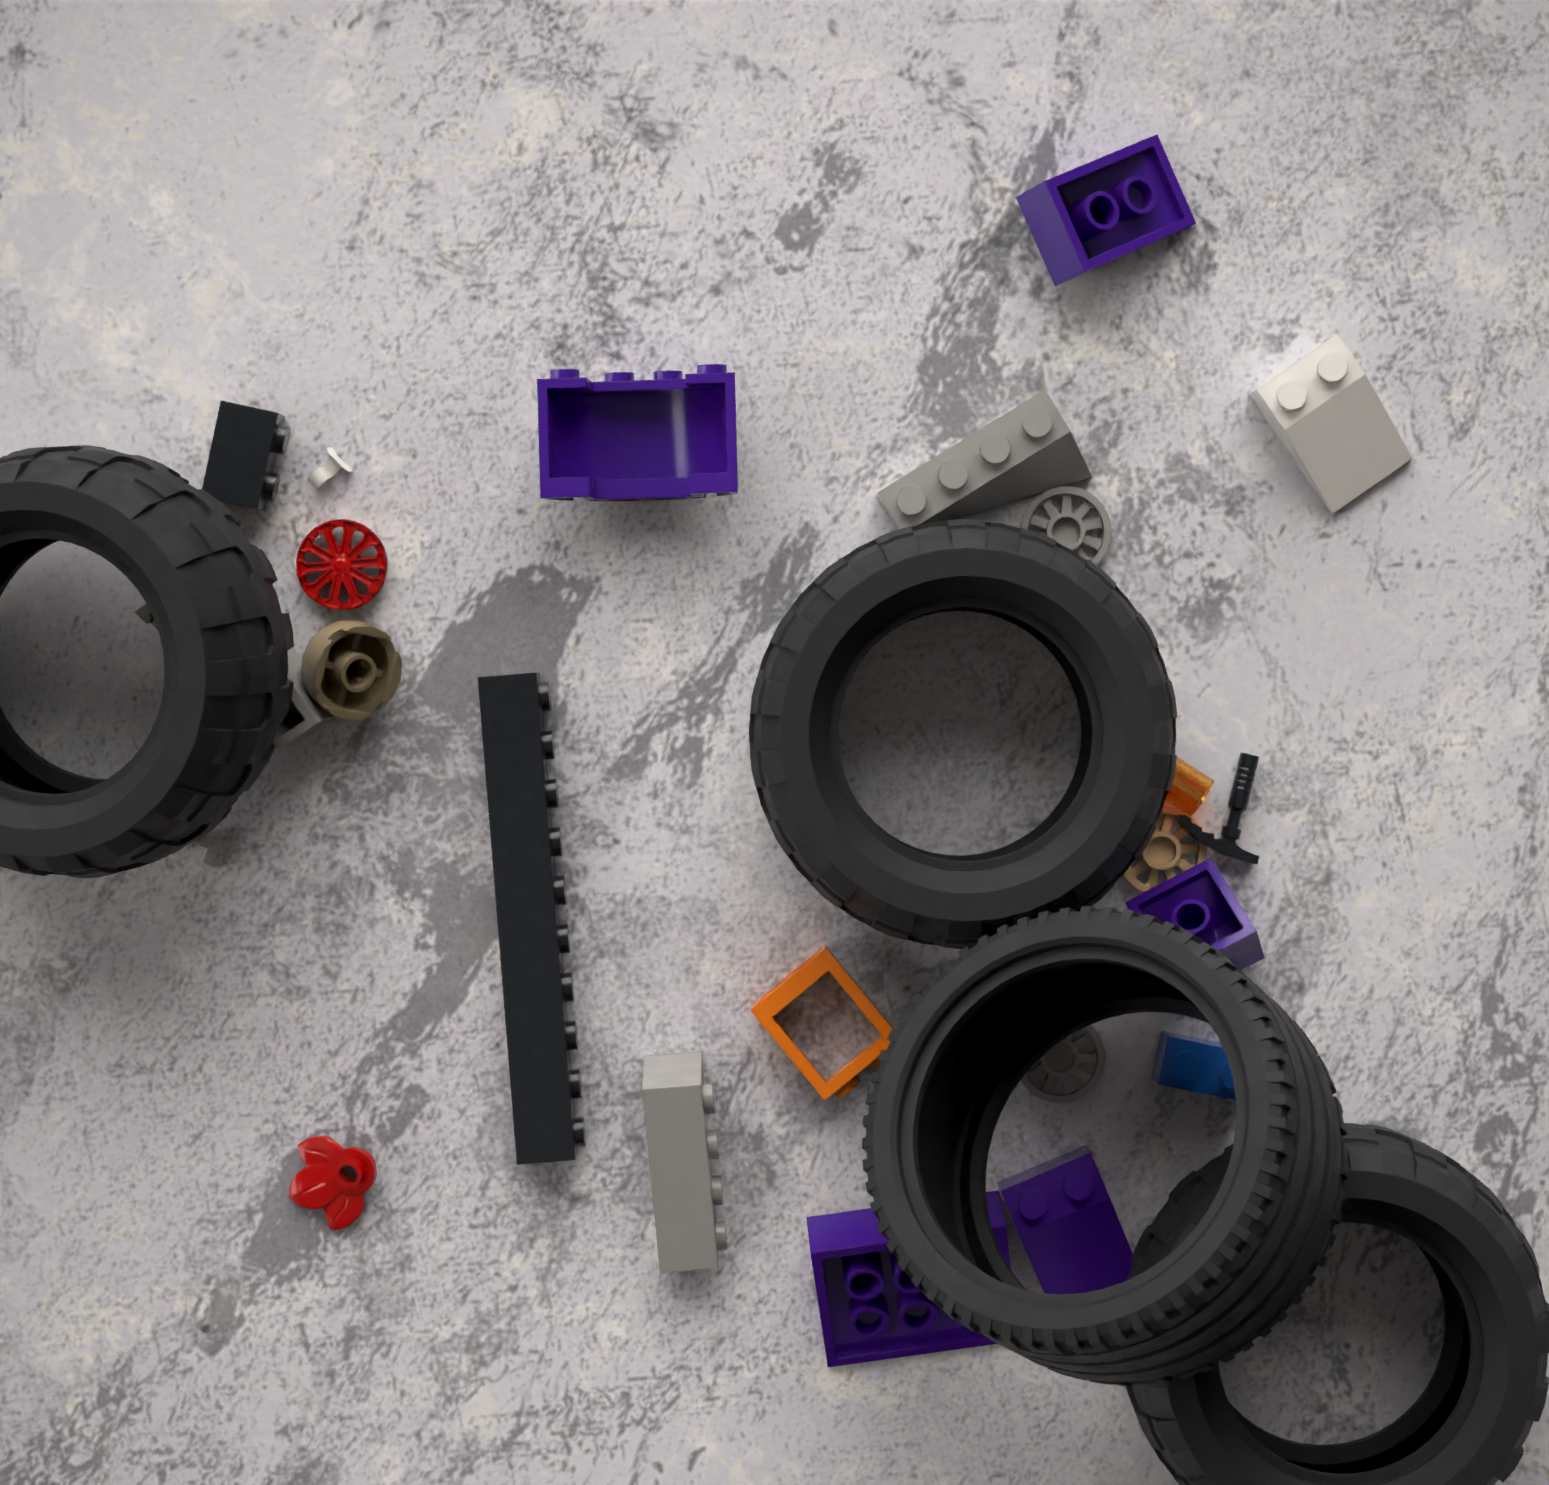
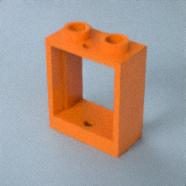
[750,945,896,1100]

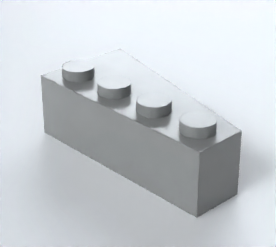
[642,1051,727,1273]

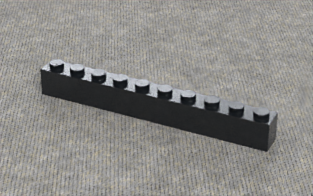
[478,672,586,1165]

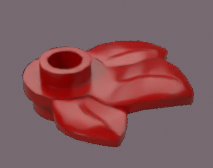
[288,1136,377,1231]

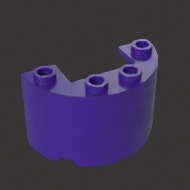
[537,364,738,501]

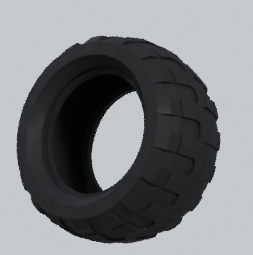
[0,445,294,878]
[749,519,1177,949]
[1125,1123,1549,1485]

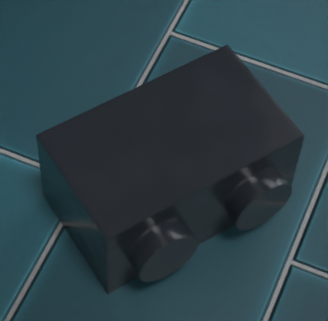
[202,400,290,511]

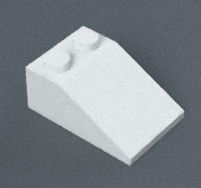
[1249,333,1412,514]

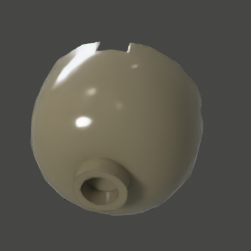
[301,620,402,720]

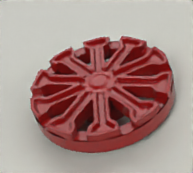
[296,519,388,611]

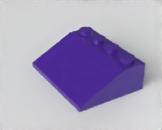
[806,1190,1011,1367]

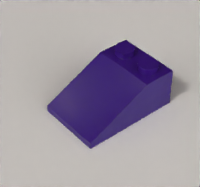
[1016,134,1196,287]
[997,1145,1133,1295]

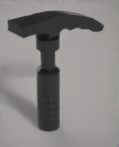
[1175,753,1259,864]

